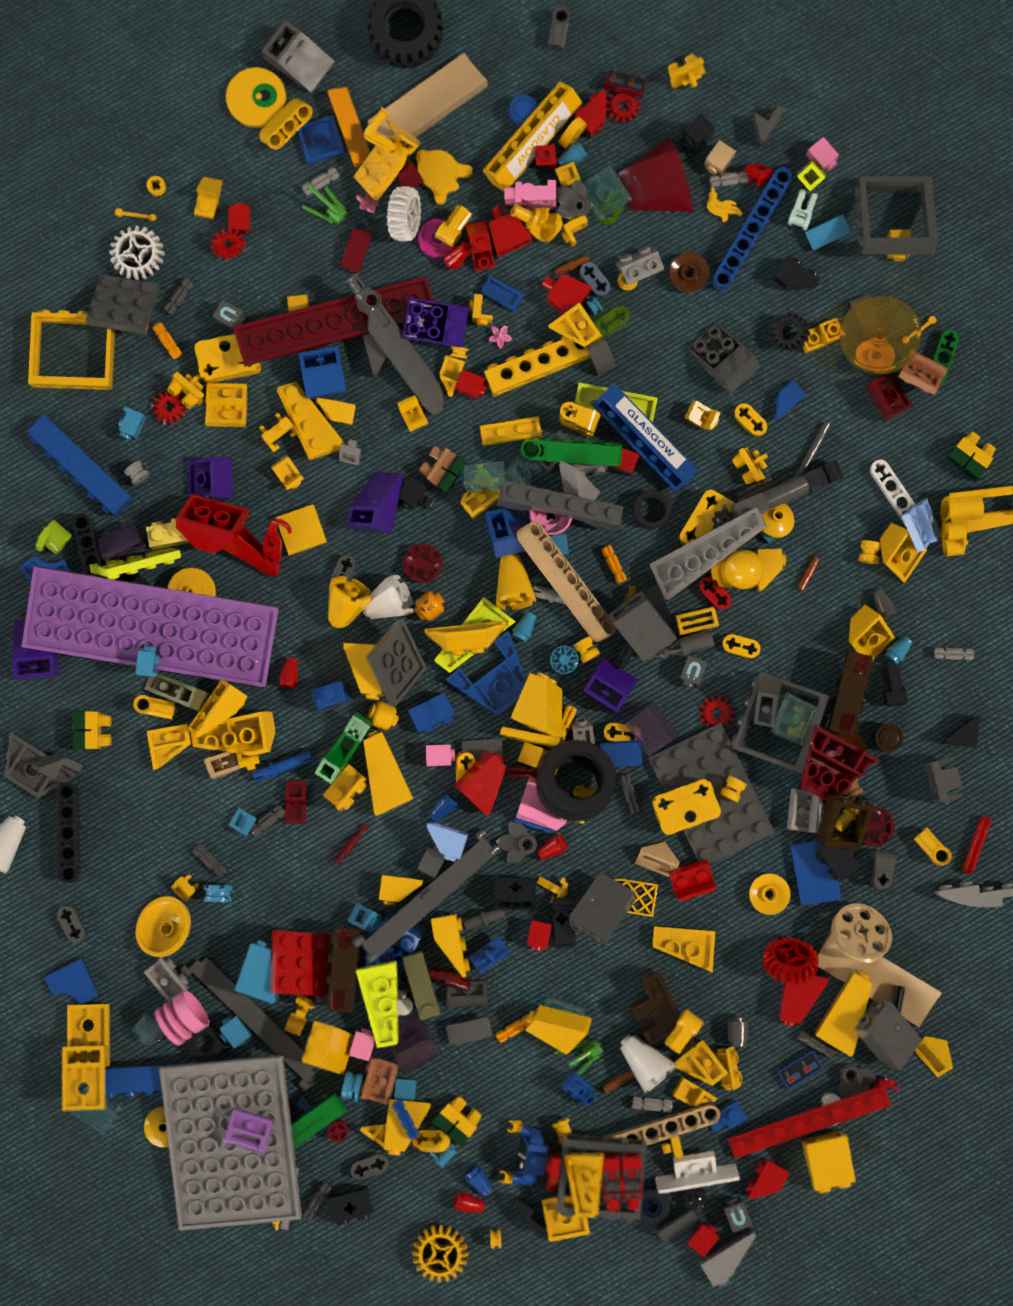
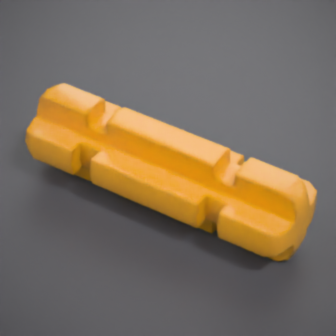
[153,322,182,359]
[601,545,627,584]
[496,1014,528,1043]

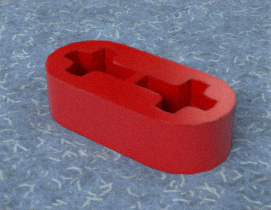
[699,577,731,610]

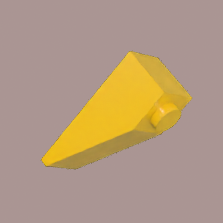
[187,679,248,737]

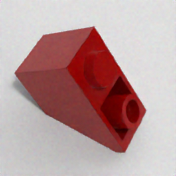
[575,89,606,138]
[466,221,495,271]
[745,1158,790,1199]

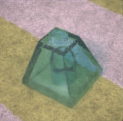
[583,165,633,221]

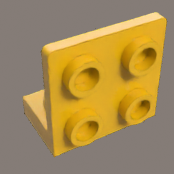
[323,764,368,811]

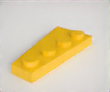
[277,382,347,460]

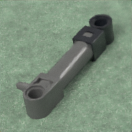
[730,459,844,518]

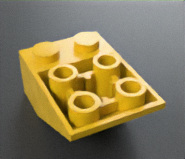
[431,914,470,977]

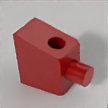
[488,206,532,258]
[541,274,592,315]

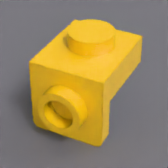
[561,215,588,247]
[469,294,493,326]
[397,395,428,432]
[684,400,720,430]
[271,456,304,490]

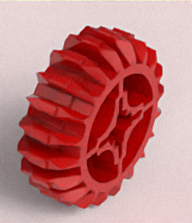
[762,936,819,986]

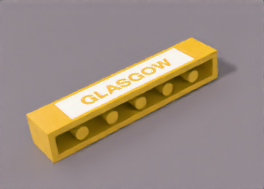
[483,82,582,192]

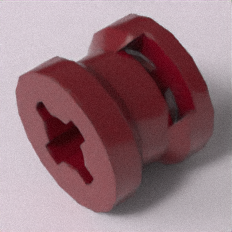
[328,1120,349,1142]

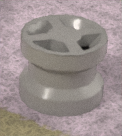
[124,460,150,486]

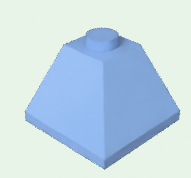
[427,821,469,861]

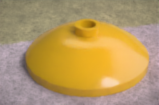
[136,896,191,957]

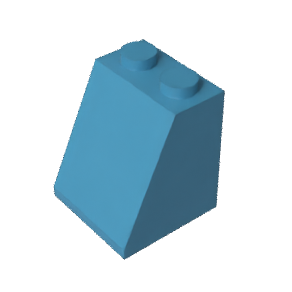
[235,939,279,1004]

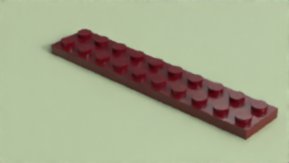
[233,276,434,367]

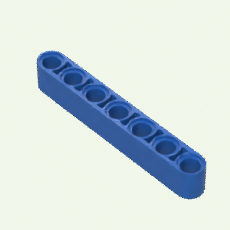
[713,167,792,291]

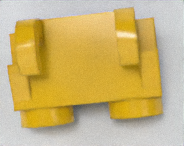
[259,413,297,452]

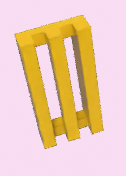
[675,606,719,636]

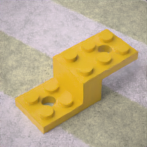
[62,1004,110,1111]

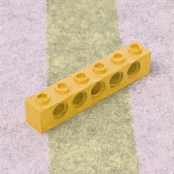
[484,336,590,397]

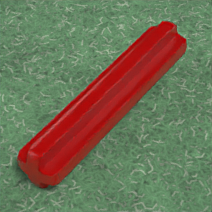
[962,816,992,875]

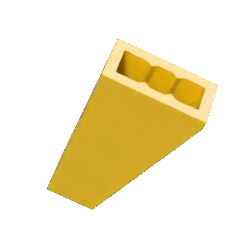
[363,730,414,816]
[815,969,873,1057]

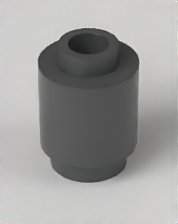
[727,1016,749,1046]

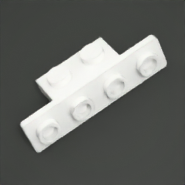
[655,1151,739,1194]

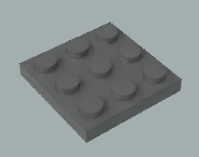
[86,275,160,334]
[366,619,427,706]

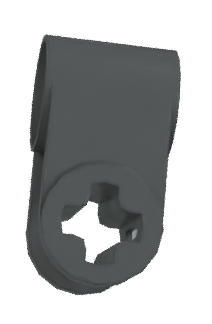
[871,849,896,890]

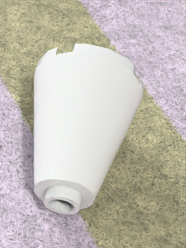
[0,815,26,874]
[620,1035,676,1093]

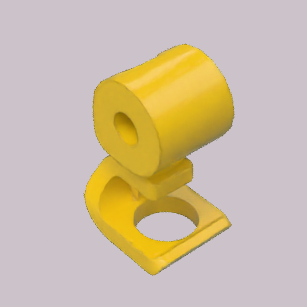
[285,995,316,1037]

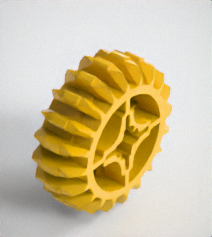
[412,1225,468,1283]

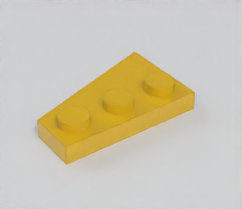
[652,926,715,972]
[564,1154,603,1217]

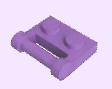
[224,1107,274,1155]

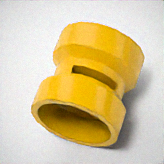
[858,540,881,564]
[573,636,600,663]
[720,775,747,803]

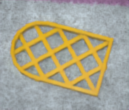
[614,878,658,917]

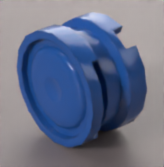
[509,95,537,126]

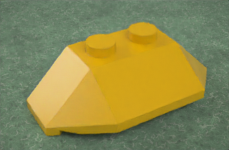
[424,621,506,656]

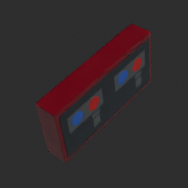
[604,69,647,98]

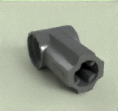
[547,6,570,50]

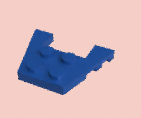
[446,631,526,716]

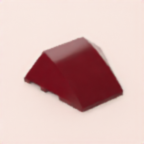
[619,137,693,213]
[800,725,879,801]

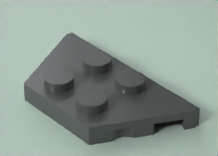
[4,732,77,798]

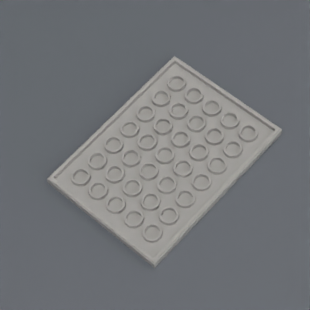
[159,1055,302,1231]

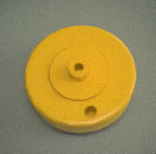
[167,567,216,596]

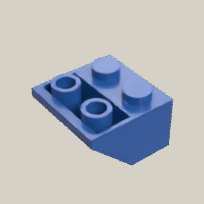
[298,346,346,399]
[485,508,528,558]

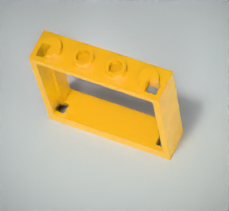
[28,310,115,390]

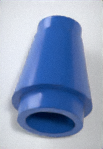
[428,792,458,822]
[464,1164,493,1196]

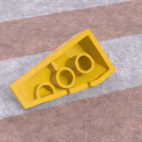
[191,711,276,756]

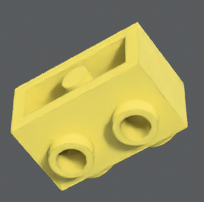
[146,518,190,550]

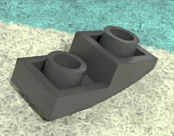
[586,337,616,376]
[446,1016,493,1045]

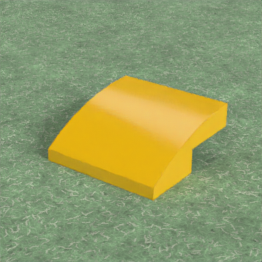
[205,383,247,427]

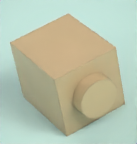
[704,140,736,176]

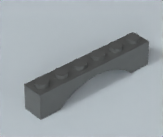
[497,481,623,531]

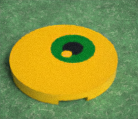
[226,67,286,128]

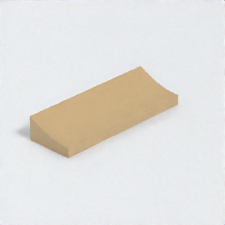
[368,53,487,145]
[817,931,942,1027]

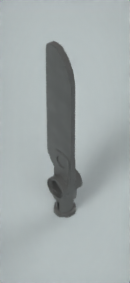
[344,272,444,415]

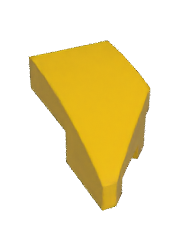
[439,355,465,397]
[316,398,356,425]
[672,1077,717,1107]
[360,1124,388,1151]

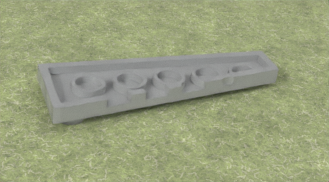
[649,507,767,600]

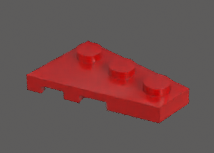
[545,1149,561,1192]

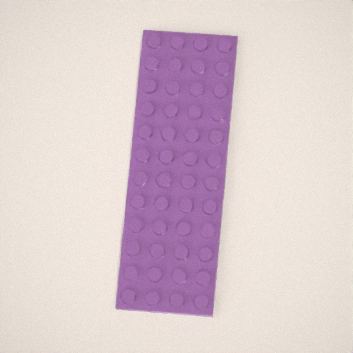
[22,566,279,687]

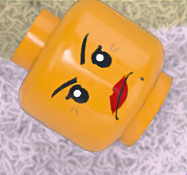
[414,591,445,621]

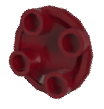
[403,544,443,583]
[854,807,895,847]

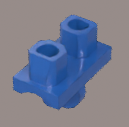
[469,935,511,974]
[561,1071,596,1106]

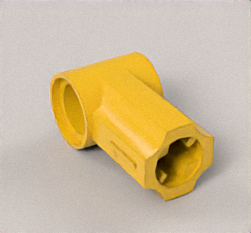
[435,205,472,248]
[134,695,176,720]
[914,827,952,866]
[664,1009,704,1054]

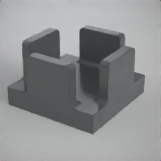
[924,757,963,803]

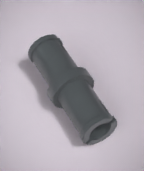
[463,909,505,932]

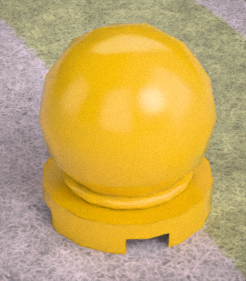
[711,549,764,590]

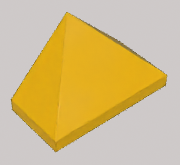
[915,1036,953,1077]

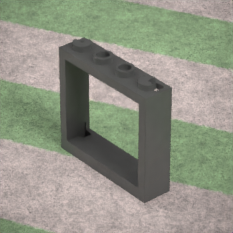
[854,176,938,254]
[731,672,830,774]
[557,1134,647,1222]

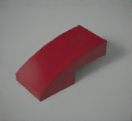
[340,227,373,273]
[285,780,307,824]

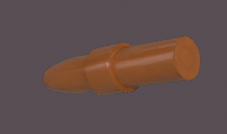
[554,255,590,276]
[797,555,819,592]
[602,1069,635,1093]

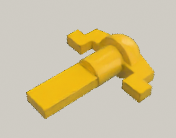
[537,876,569,903]

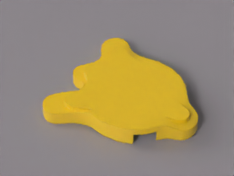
[416,150,473,205]

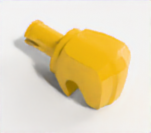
[510,204,563,242]

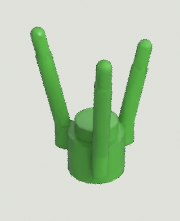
[302,184,348,224]
[555,1038,603,1075]

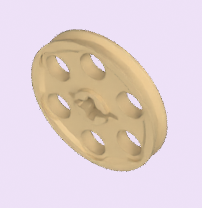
[831,903,892,963]

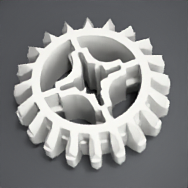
[387,186,422,241]
[110,226,164,281]

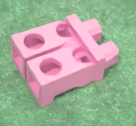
[505,180,556,210]

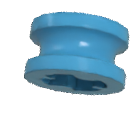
[584,296,603,316]

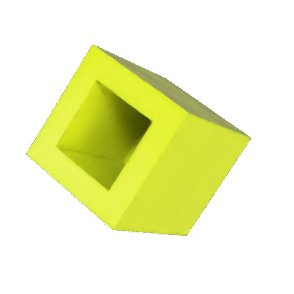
[797,160,826,191]

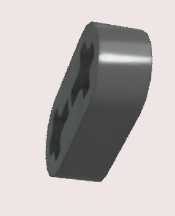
[330,555,356,582]
[57,905,86,942]
[351,1153,389,1180]

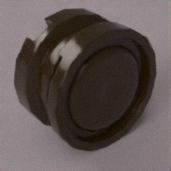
[873,723,904,752]

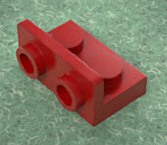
[668,859,717,902]

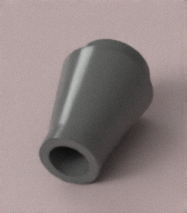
[872,589,897,620]

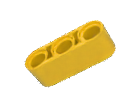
[259,98,312,150]

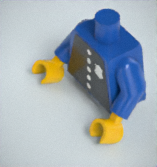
[499,1120,548,1185]

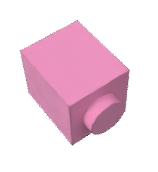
[806,137,839,172]
[426,745,455,767]
[349,1028,375,1061]

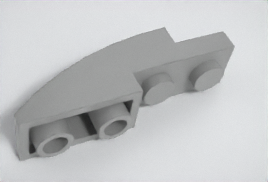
[935,881,1013,907]

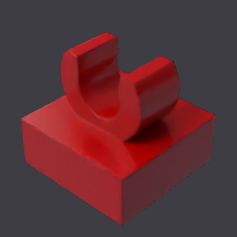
[745,163,774,187]

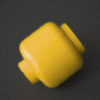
[367,701,399,731]

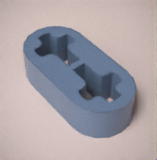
[580,262,610,298]

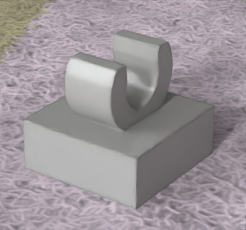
[339,439,361,466]

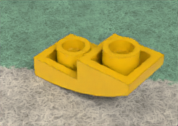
[803,318,845,354]

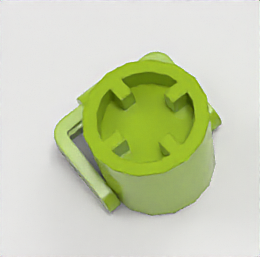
[35,520,73,555]

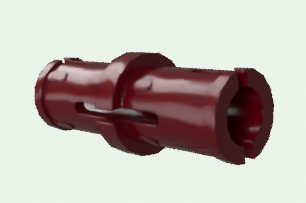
[429,966,472,991]

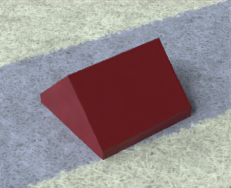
[866,373,913,422]

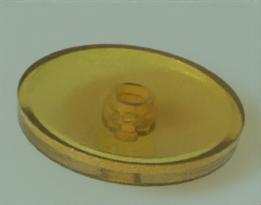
[840,296,921,374]

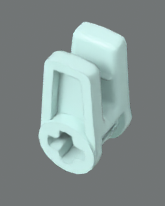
[787,189,818,231]

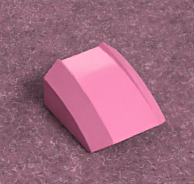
[516,776,570,831]

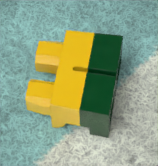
[945,431,996,481]
[73,711,111,751]
[432,1096,482,1147]

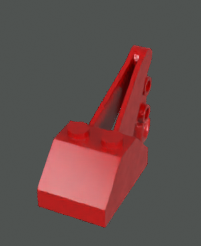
[176,494,292,577]

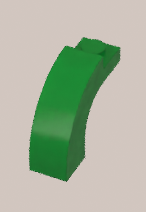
[315,712,373,784]

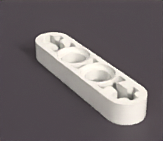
[870,460,915,526]

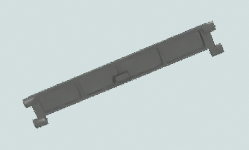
[352,828,500,964]

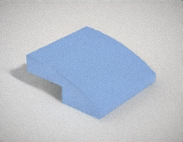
[902,498,941,552]

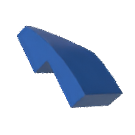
[774,380,807,421]

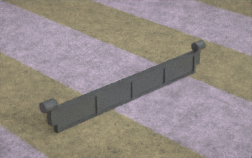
[180,957,315,1092]

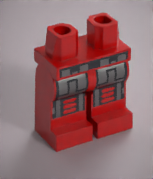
[602,1152,642,1211]

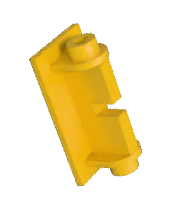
[716,1046,742,1090]

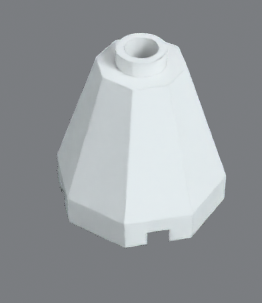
[363,575,414,619]

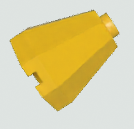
[328,576,372,628]

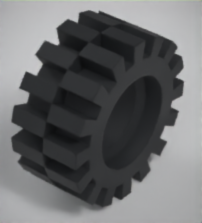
[771,312,811,351]

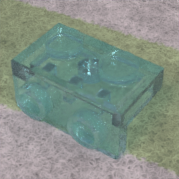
[464,461,506,493]

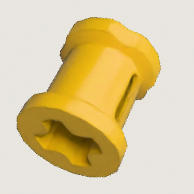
[551,1118,572,1144]

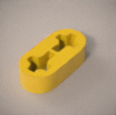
[558,117,587,150]
[734,403,767,437]
[722,634,760,659]
[603,723,642,742]
[455,751,475,783]
[412,1130,450,1152]

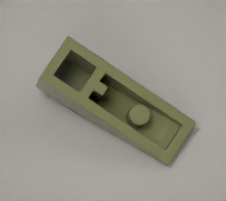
[144,673,211,711]
[402,951,441,1020]

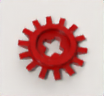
[606,91,641,123]
[210,227,246,260]
[151,389,188,425]
[698,695,735,728]

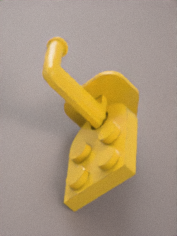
[353,107,421,201]

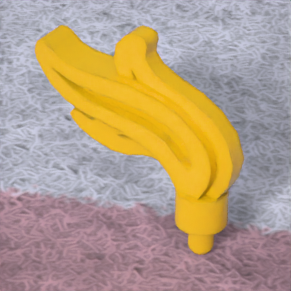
[707,187,742,222]

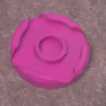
[418,219,457,259]

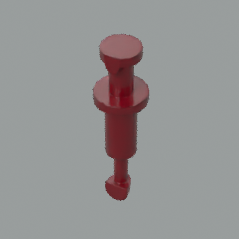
[333,824,368,865]

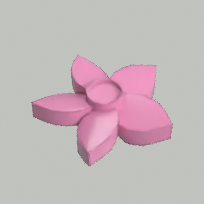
[356,193,379,213]
[488,326,512,349]

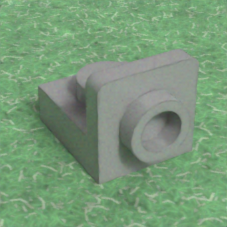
[571,717,595,745]

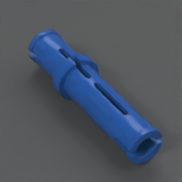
[252,749,313,782]

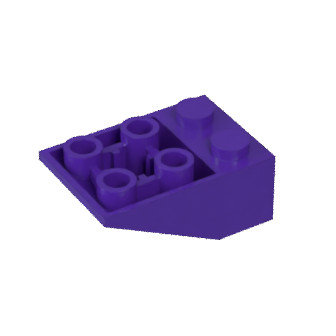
[402,297,469,348]
[347,472,403,533]
[12,619,59,681]

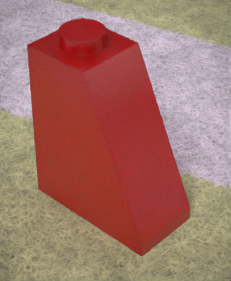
[454,750,507,817]
[778,975,829,1026]

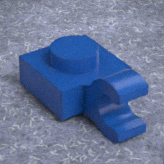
[710,1100,747,1132]

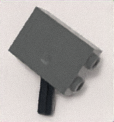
[609,591,677,670]
[552,872,635,945]
[854,985,922,1071]

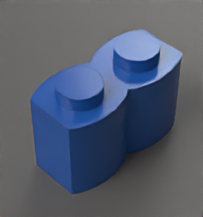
[408,693,456,734]

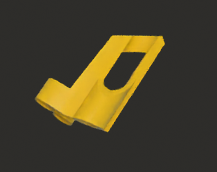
[940,486,1013,557]

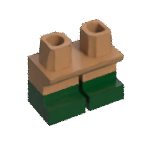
[419,446,467,495]

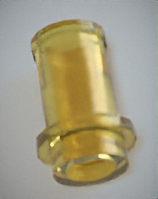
[621,585,640,605]

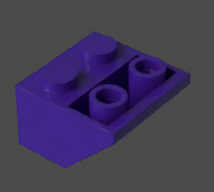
[582,658,638,714]

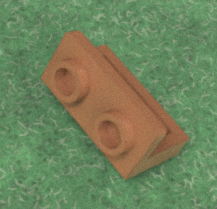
[899,351,948,395]
[360,1057,400,1105]

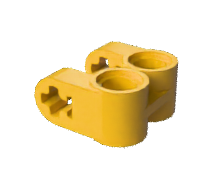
[559,402,601,437]

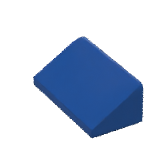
[600,740,642,767]

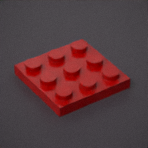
[271,930,329,997]

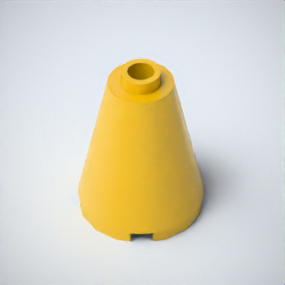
[495,553,536,610]

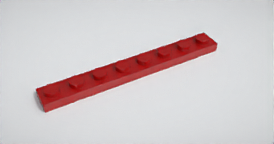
[728,1085,892,1159]

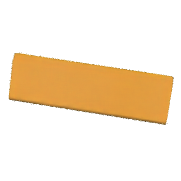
[327,87,370,167]

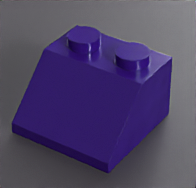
[188,456,233,501]

